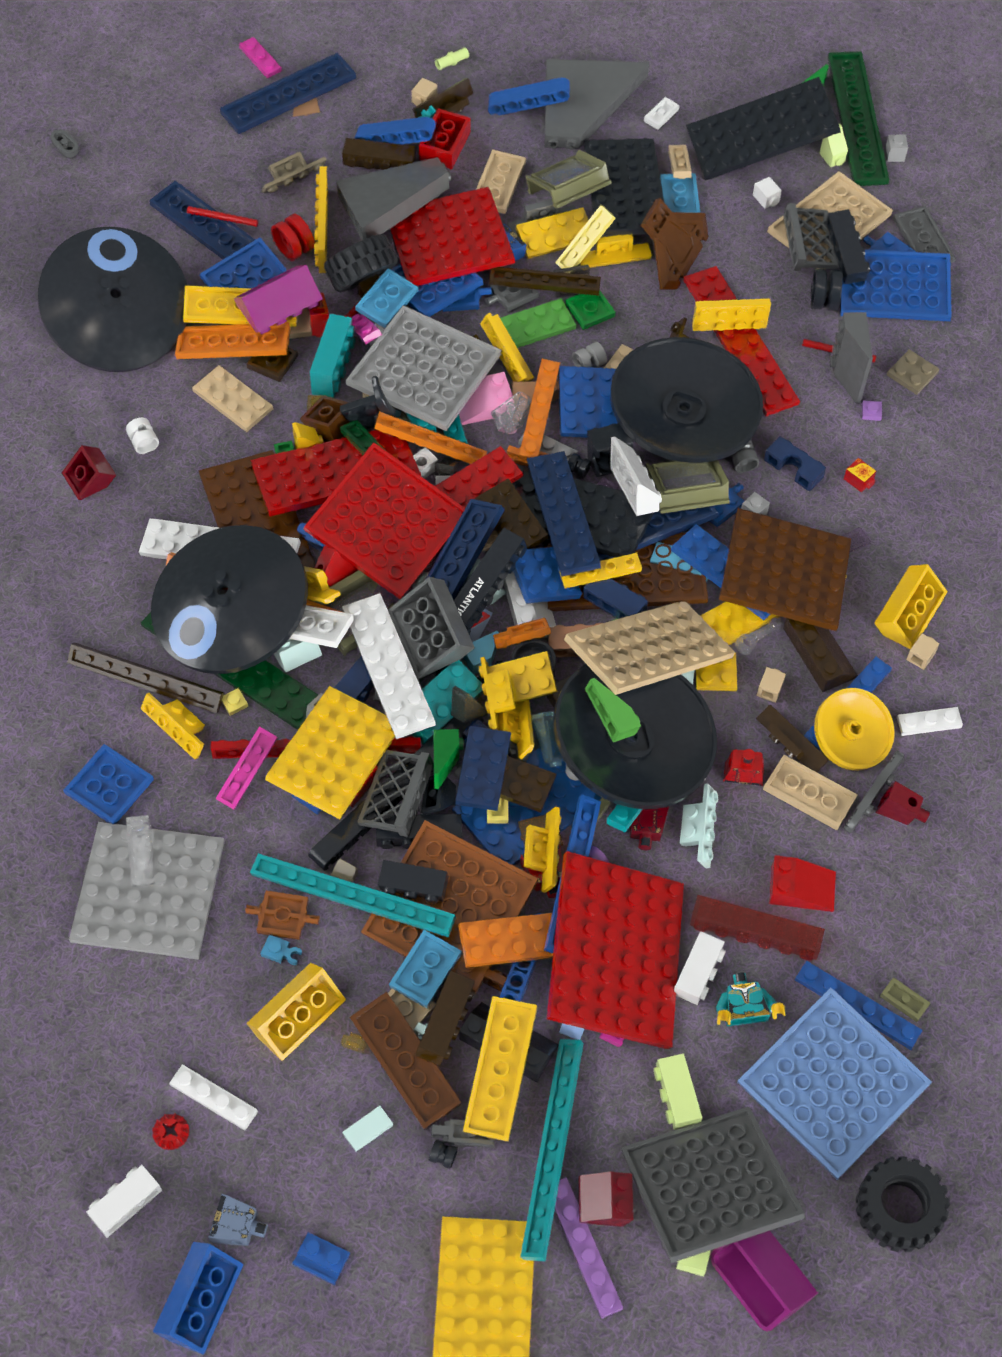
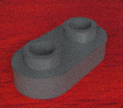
[50,129,79,158]

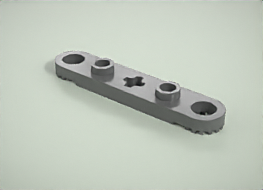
[844,750,905,833]

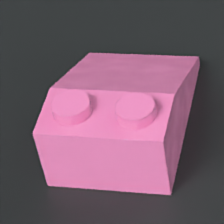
[459,372,515,425]

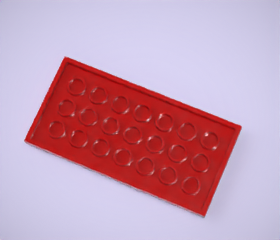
[251,430,421,517]

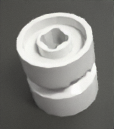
[126,417,159,454]

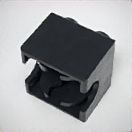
[587,423,633,477]

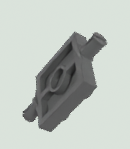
[485,283,539,312]

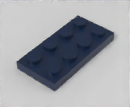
[455,726,511,811]

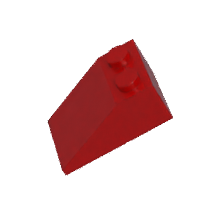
[769,855,836,912]

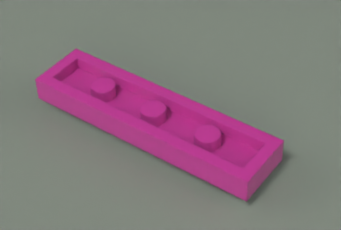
[216,726,278,810]

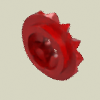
[152,1113,189,1150]

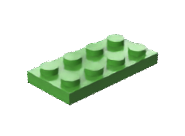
[500,298,576,348]

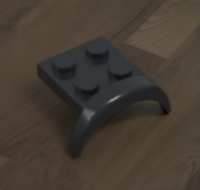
[340,376,402,429]

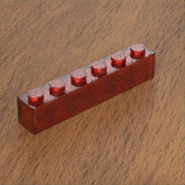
[690,895,825,961]

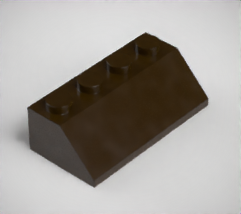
[783,618,858,692]

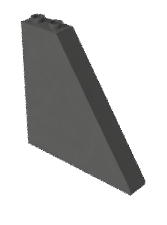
[545,59,649,149]
[336,157,451,240]

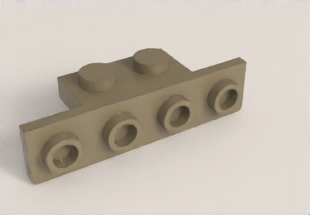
[262,151,327,194]

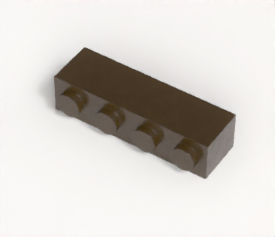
[342,138,416,170]
[415,970,476,1066]

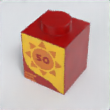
[844,458,876,493]

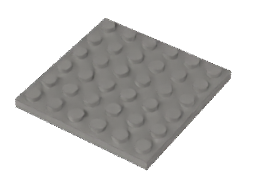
[346,306,501,431]
[69,822,225,960]

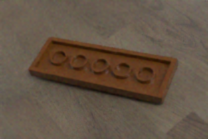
[350,992,462,1130]

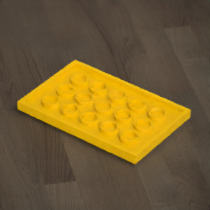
[265,686,395,819]
[433,1217,534,1357]

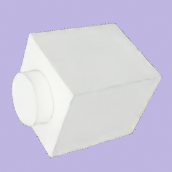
[753,177,782,209]

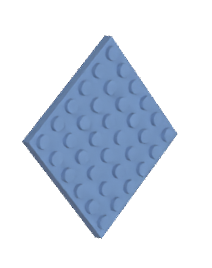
[737,988,932,1180]

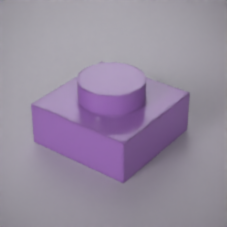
[862,401,882,421]

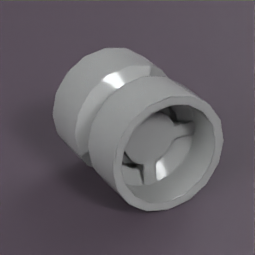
[572,342,607,368]

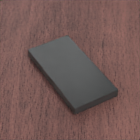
[893,206,956,263]

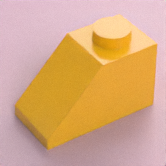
[292,422,324,449]

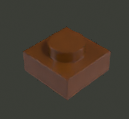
[483,969,507,992]

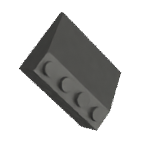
[829,312,873,404]
[388,577,475,679]

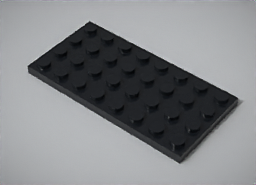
[686,77,841,180]
[584,138,664,235]
[512,463,654,558]

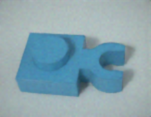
[260,935,302,965]

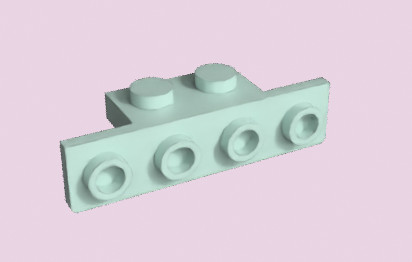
[680,783,718,868]

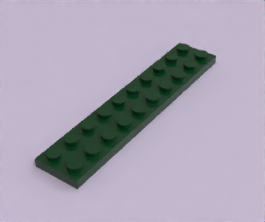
[827,51,890,186]
[141,612,318,730]

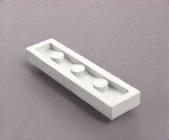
[169,1064,258,1130]

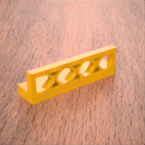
[480,313,534,382]

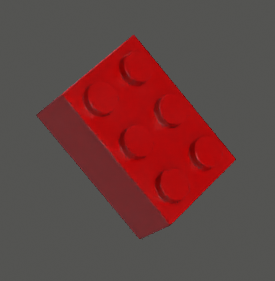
[419,109,471,169]

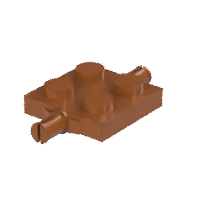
[245,890,320,940]

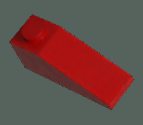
[307,293,329,337]

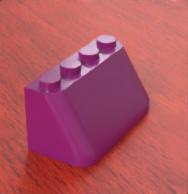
[234,265,323,334]
[710,1230,818,1331]

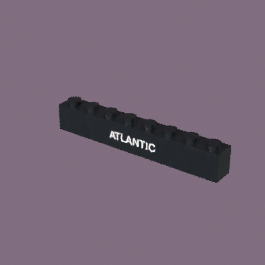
[431,528,527,676]

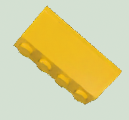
[874,564,948,650]
[246,963,346,1061]

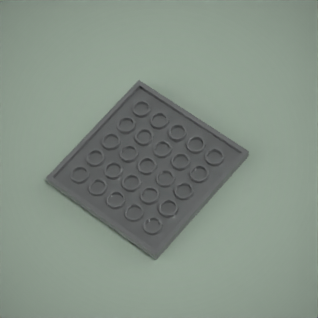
[621,1106,805,1263]

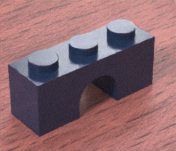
[764,436,826,492]

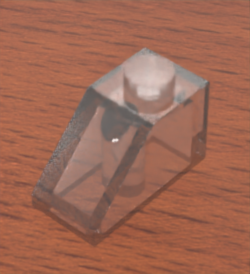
[491,391,531,435]

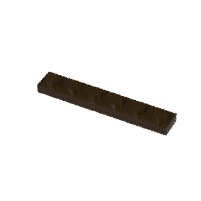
[489,267,601,296]

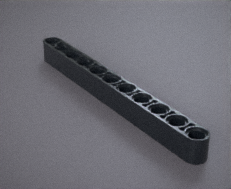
[308,706,484,871]

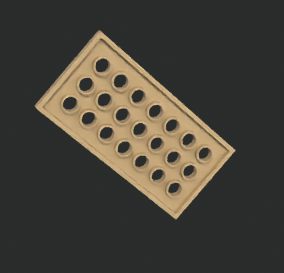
[564,602,735,695]

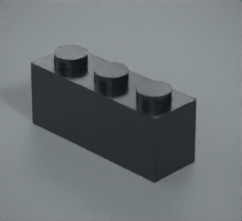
[378,860,449,903]

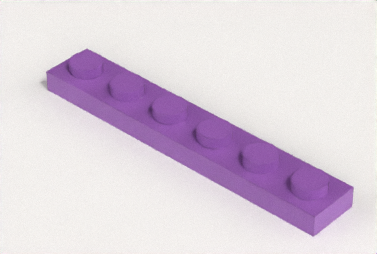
[555,1177,623,1319]

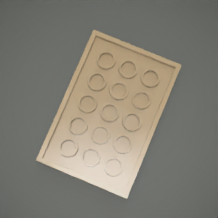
[767,171,893,269]

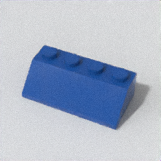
[153,1242,244,1355]

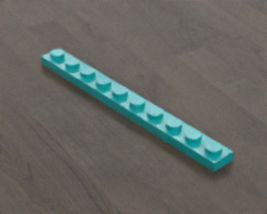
[250,853,456,937]
[520,1039,584,1262]

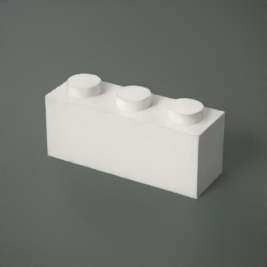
[674,931,726,1005]
[87,1165,162,1238]

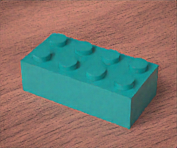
[310,314,356,398]
[412,660,483,745]

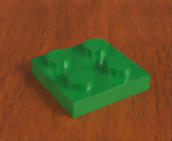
[565,291,616,330]

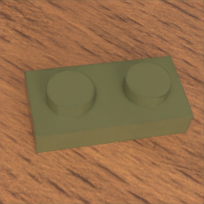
[880,977,930,1022]

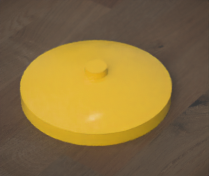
[814,688,895,771]

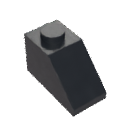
[421,775,456,815]

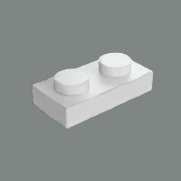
[644,97,679,130]

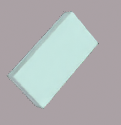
[343,1106,393,1152]

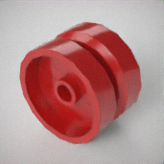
[271,213,315,261]

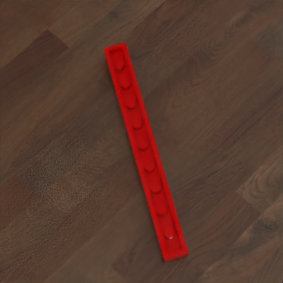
[211,736,421,759]

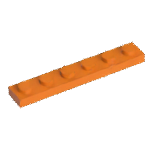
[519,359,560,460]
[374,411,487,464]

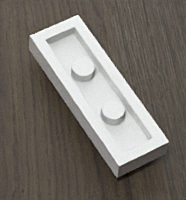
[897,707,963,736]

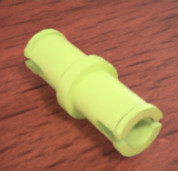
[435,47,469,70]

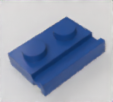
[292,1232,350,1285]

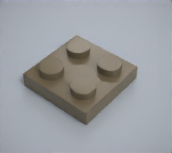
[887,349,940,395]

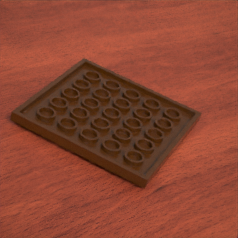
[719,508,851,631]

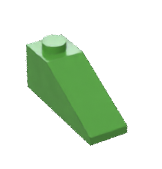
[585,678,641,742]

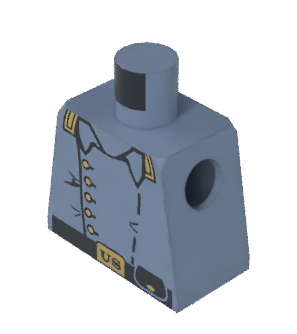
[208,1194,268,1246]

